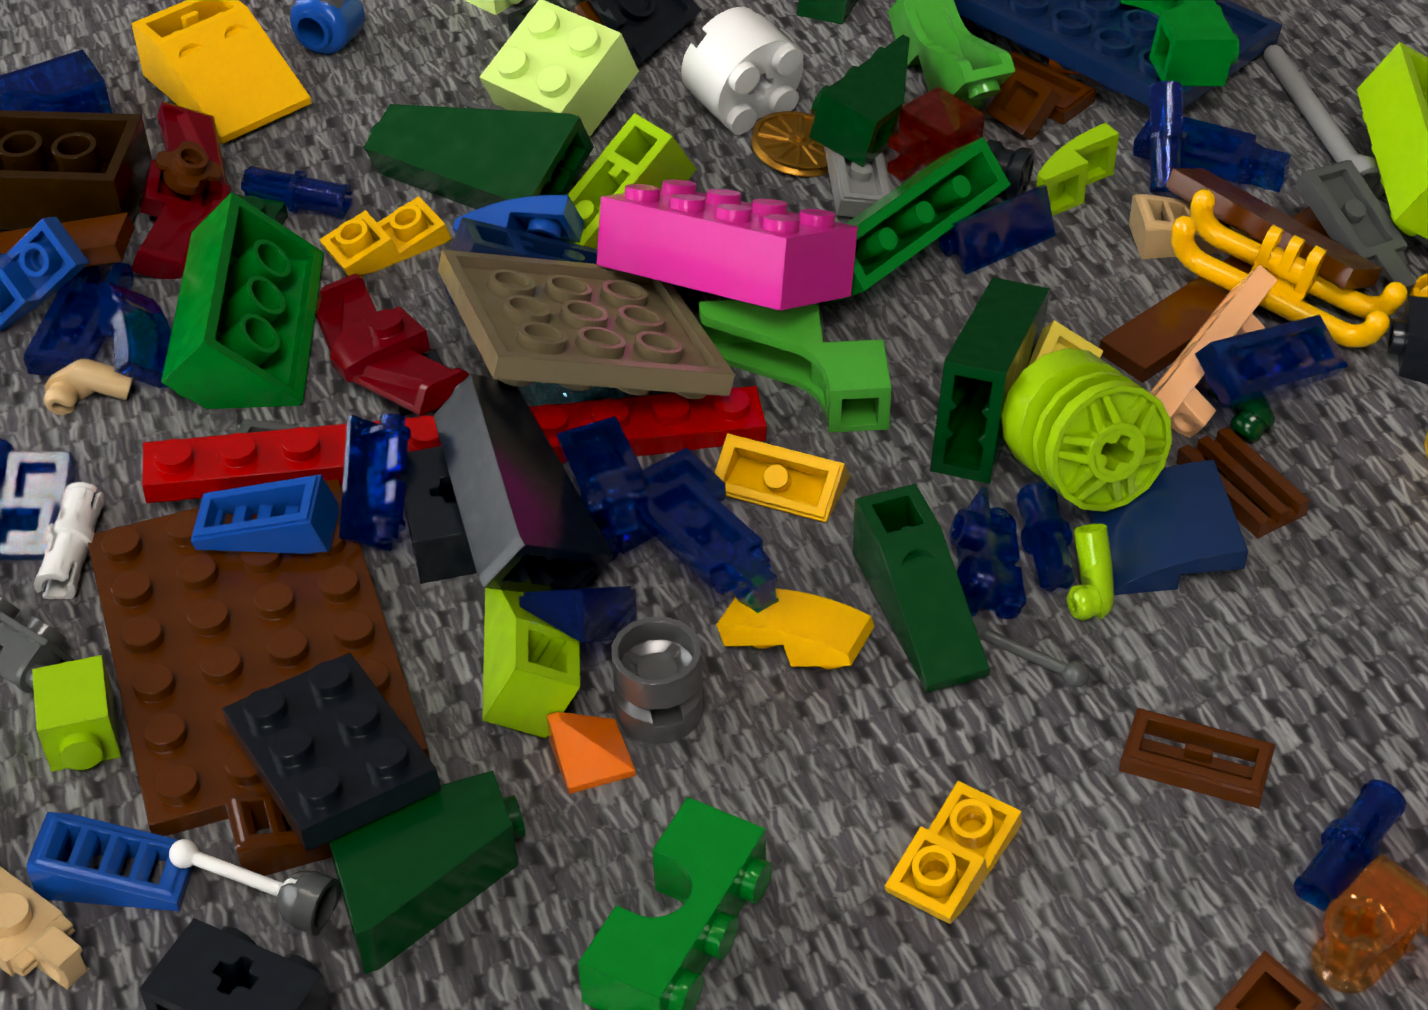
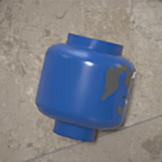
[289,0,365,55]

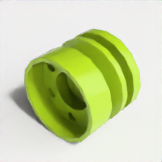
[1001,348,1172,512]

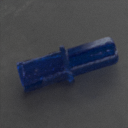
[1144,80,1189,192]
[241,165,353,219]
[1016,482,1075,592]

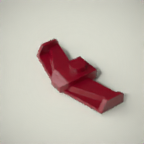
[132,101,232,279]
[315,273,469,416]

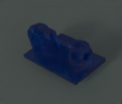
[939,185,1056,275]
[339,413,411,551]
[950,487,1026,619]

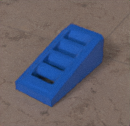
[190,474,339,554]
[27,812,197,911]

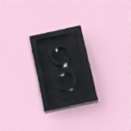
[222,653,441,852]

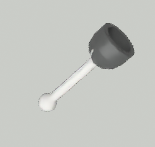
[169,839,340,935]

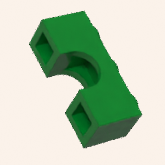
[578,797,773,1010]

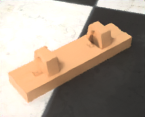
[1150,265,1277,438]

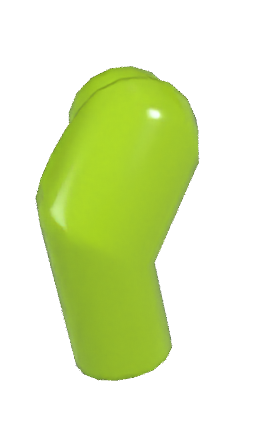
[1067,524,1114,621]

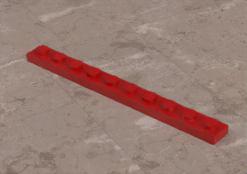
[142,386,767,503]

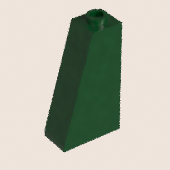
[363,104,594,209]
[930,277,1050,484]

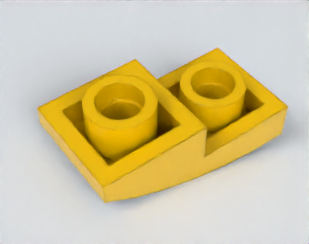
[319,196,452,276]
[716,587,875,669]
[885,781,1022,925]

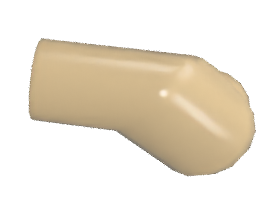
[43,358,135,415]

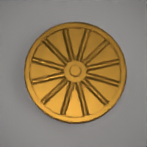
[751,111,828,177]

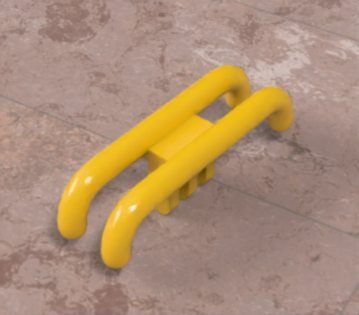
[1170,189,1408,347]

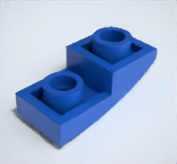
[453,195,585,242]
[0,217,89,331]

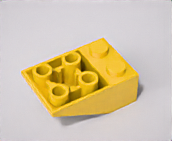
[131,0,312,144]

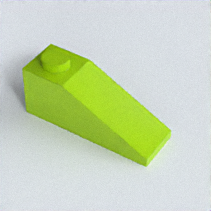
[565,113,697,249]

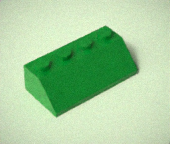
[161,192,324,409]

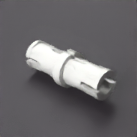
[34,482,105,599]

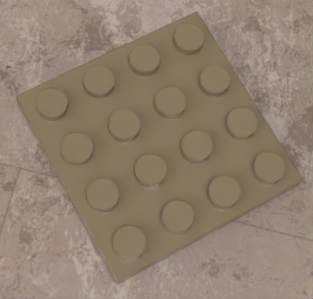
[438,249,735,399]

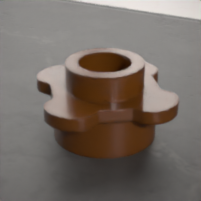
[155,141,222,196]

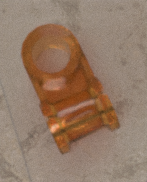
[1310,854,1428,994]

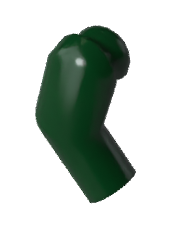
[1208,370,1275,443]

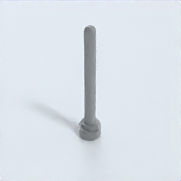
[1263,45,1385,199]

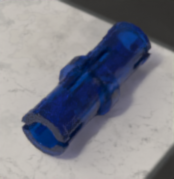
[1294,779,1407,913]

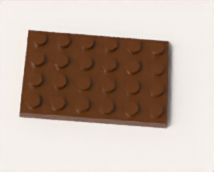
[88,479,430,836]

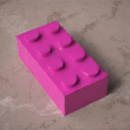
[596,179,858,311]

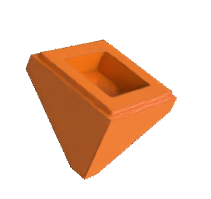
[547,712,636,794]

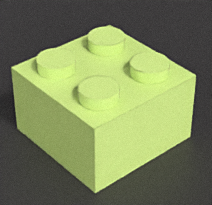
[479,0,639,138]

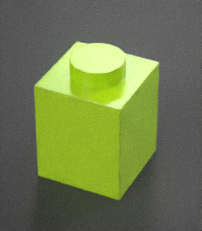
[32,655,121,772]

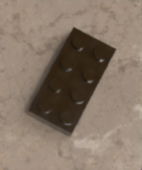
[0,110,152,230]

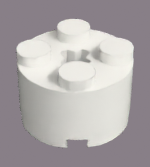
[681,6,803,135]

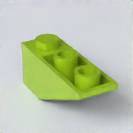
[482,588,580,738]

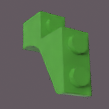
[888,0,1016,116]
[699,300,891,433]

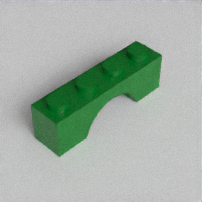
[1120,0,1239,86]

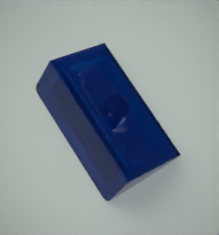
[519,586,637,643]

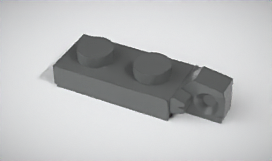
[1295,160,1416,296]

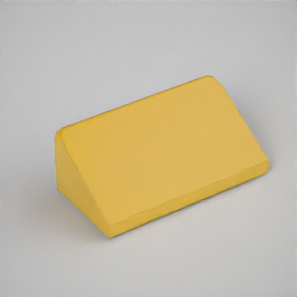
[708,433,850,523]

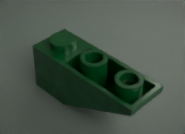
[809,35,910,168]
[853,483,990,693]

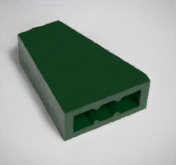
[328,770,526,974]

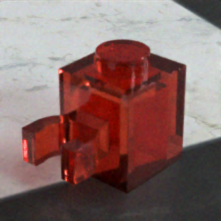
[887,86,985,181]

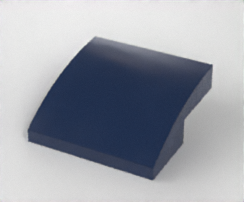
[1087,460,1248,595]

